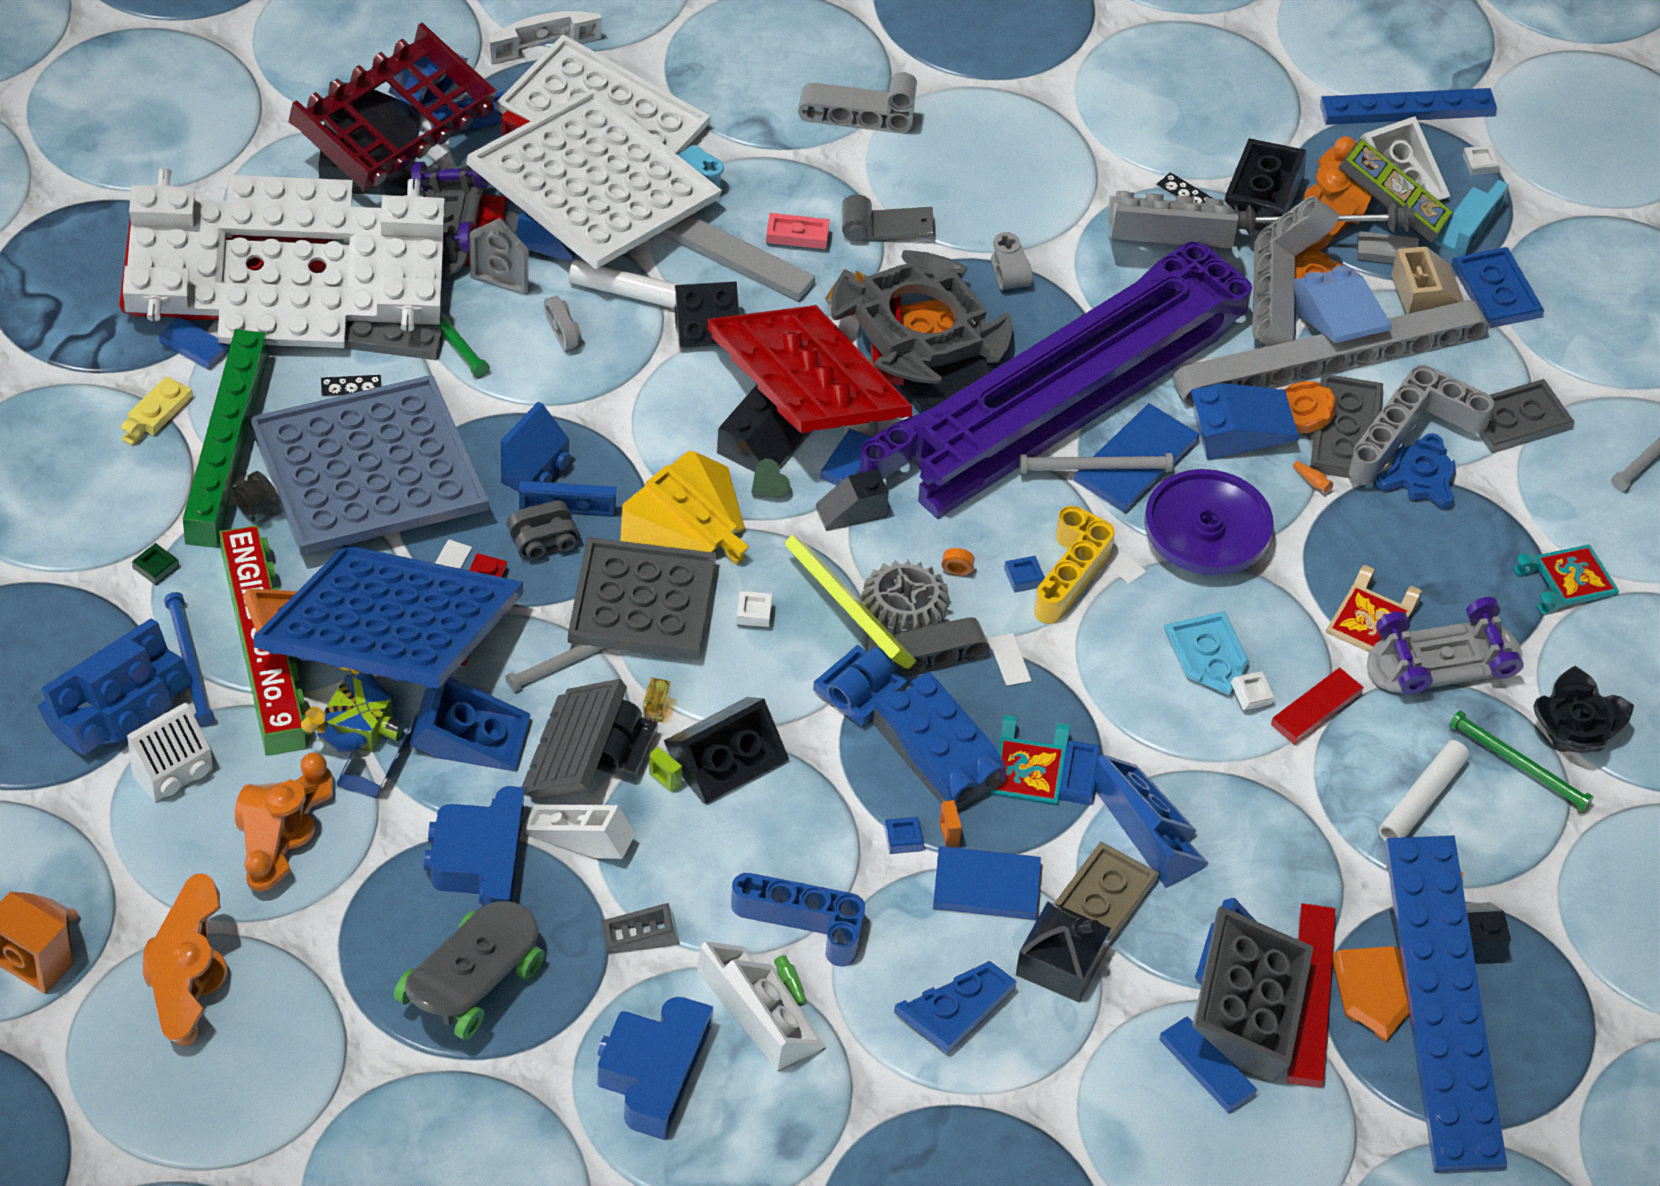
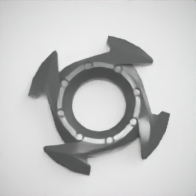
[830,250,1012,384]

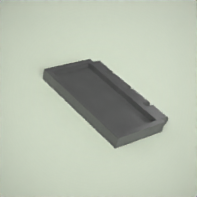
[522,679,627,800]

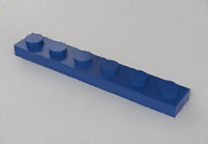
[1320,88,1497,125]

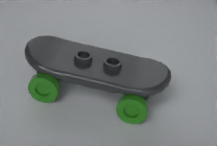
[394,901,545,1041]

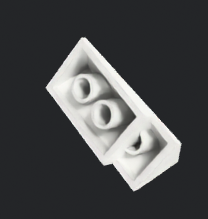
[697,941,825,1072]

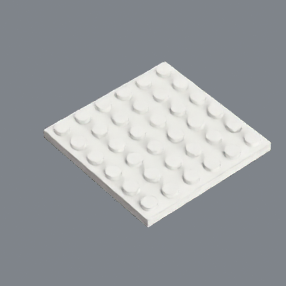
[466,88,722,269]

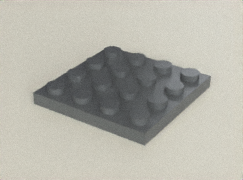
[567,537,716,659]

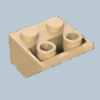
[1391,246,1464,314]

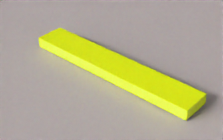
[785,535,916,669]

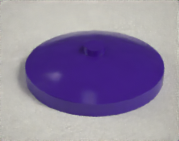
[1144,469,1274,575]

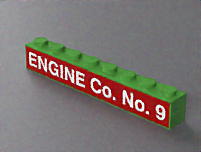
[219,525,311,756]

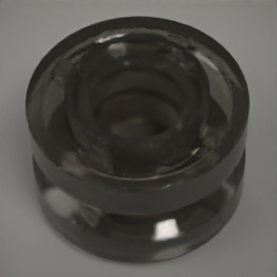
[232,471,280,523]

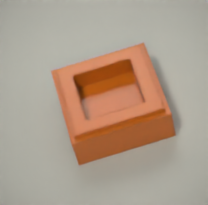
[939,800,962,848]

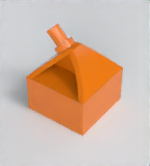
[0,891,78,994]

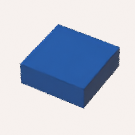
[1004,555,1045,593]
[884,817,924,854]

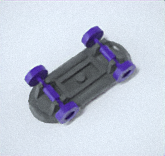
[411,161,489,278]

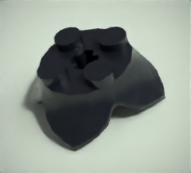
[1533,665,1634,753]

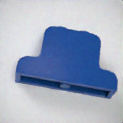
[424,786,524,906]

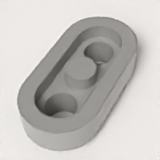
[544,296,581,351]

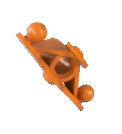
[1302,136,1372,252]
[235,752,333,891]
[142,873,227,1046]

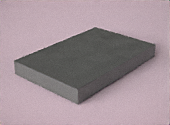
[1478,379,1575,453]

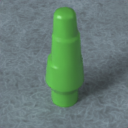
[774,955,806,1005]

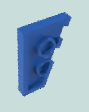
[894,961,1017,1053]

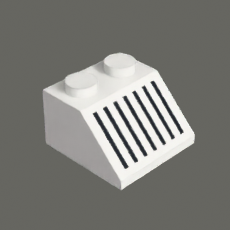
[127,702,213,803]

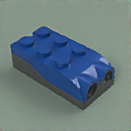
[873,671,1006,811]

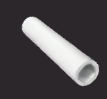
[569,259,680,308]
[1378,740,1470,841]

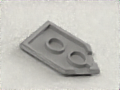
[470,218,529,295]

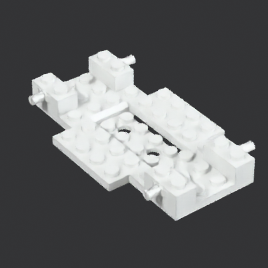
[123,168,444,348]

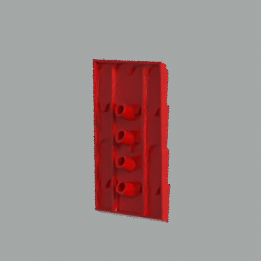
[707,305,912,433]

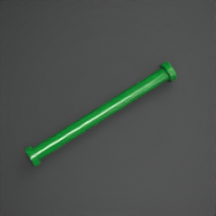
[435,311,490,378]
[1449,710,1594,813]

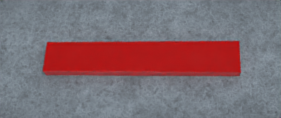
[1286,903,1336,1088]

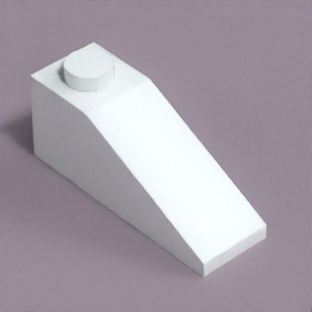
[521,805,636,859]

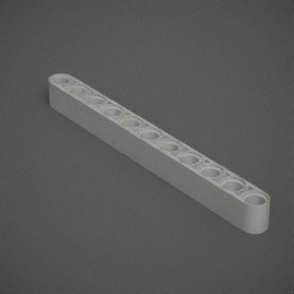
[1172,300,1490,406]

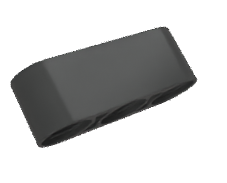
[895,617,990,676]

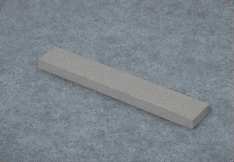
[660,215,815,301]

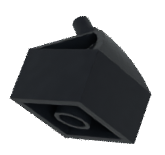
[1015,901,1111,1003]

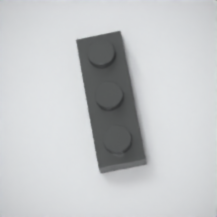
[344,321,442,360]

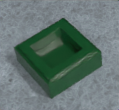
[132,543,179,585]

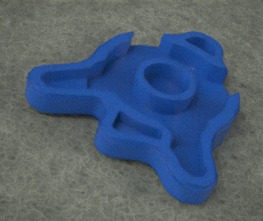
[1376,433,1456,508]

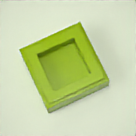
[649,747,682,793]

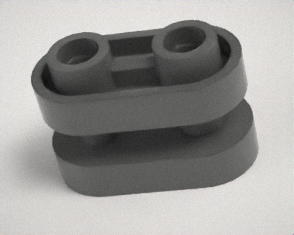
[506,501,580,559]

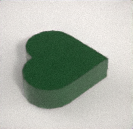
[751,459,790,498]

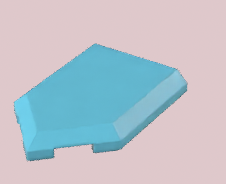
[1164,611,1249,695]

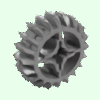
[861,559,950,635]

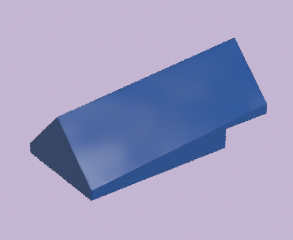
[1094,754,1208,888]

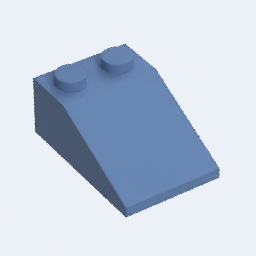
[1294,266,1392,343]

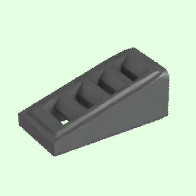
[602,903,680,953]

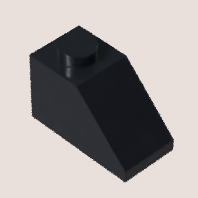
[816,469,889,531]

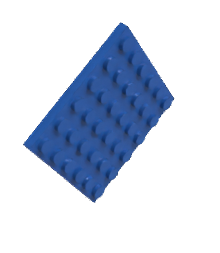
[253,545,523,688]

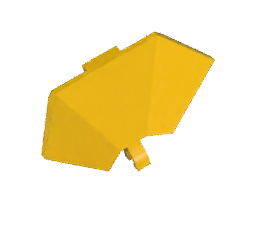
[620,451,749,565]

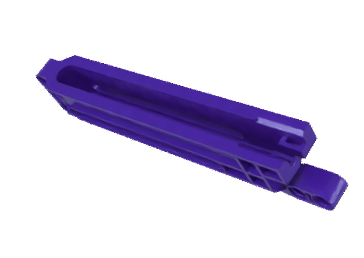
[859,241,1252,519]

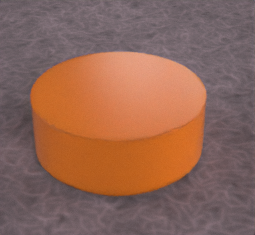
[941,548,975,576]

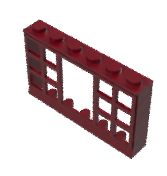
[288,22,497,192]

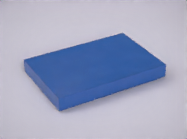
[1451,247,1544,328]
[933,846,1041,920]

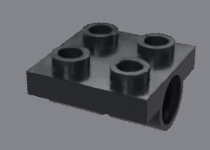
[674,281,739,348]
[596,700,658,781]

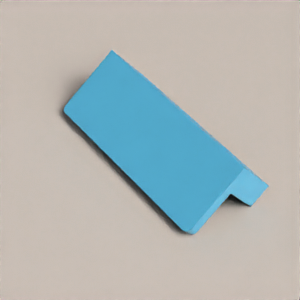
[1434,179,1509,256]

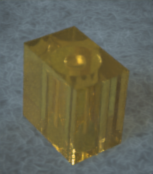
[643,677,671,723]

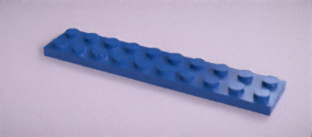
[1384,835,1507,1172]

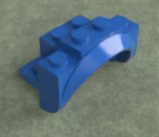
[37,618,193,755]

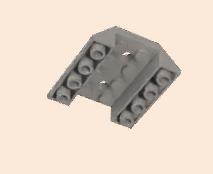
[1108,191,1239,249]

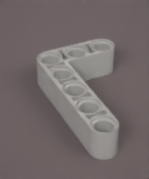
[1252,196,1338,346]
[1349,365,1494,484]

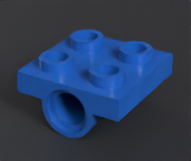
[813,645,907,727]

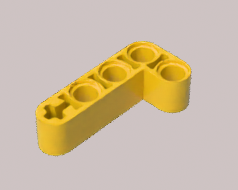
[1034,506,1115,624]

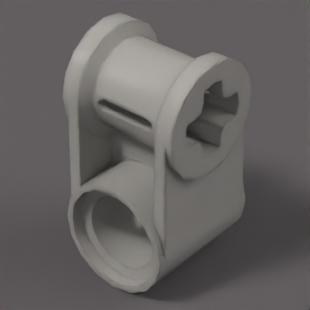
[991,232,1033,291]

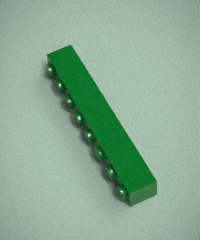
[183,329,268,548]

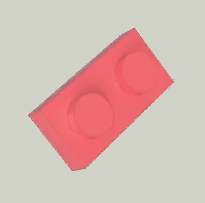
[766,213,830,249]

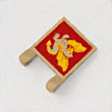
[1326,565,1422,652]

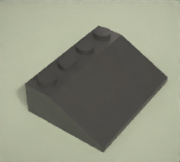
[1192,906,1314,1082]

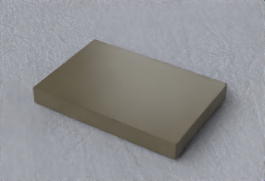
[1055,841,1159,949]

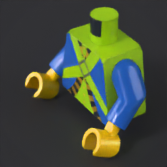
[301,667,405,752]

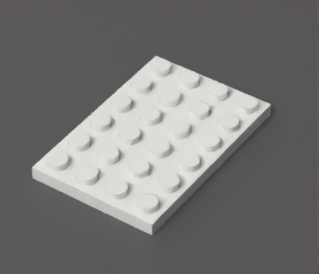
[496,34,710,155]

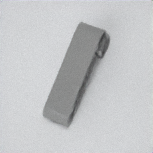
[798,72,917,133]

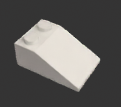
[1356,116,1450,201]

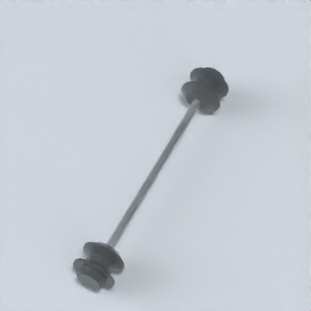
[1231,202,1415,236]

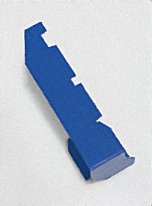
[336,711,418,798]

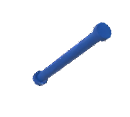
[164,592,215,727]

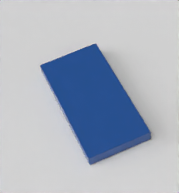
[1074,403,1200,512]

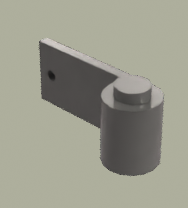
[842,194,934,242]

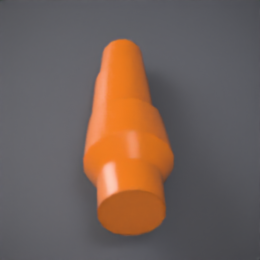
[1293,461,1333,493]

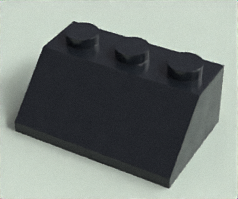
[1224,138,1306,231]
[717,384,812,472]
[663,697,789,804]
[1389,902,1511,964]

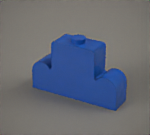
[597,997,713,1140]

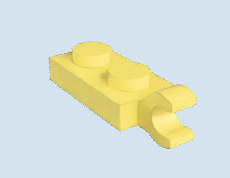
[121,376,192,445]

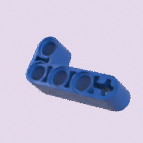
[731,873,865,967]

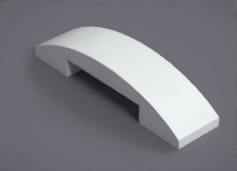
[489,11,602,64]

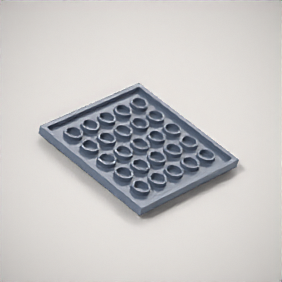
[249,375,489,555]

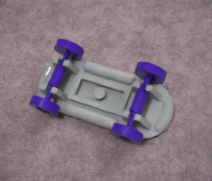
[1366,597,1524,694]

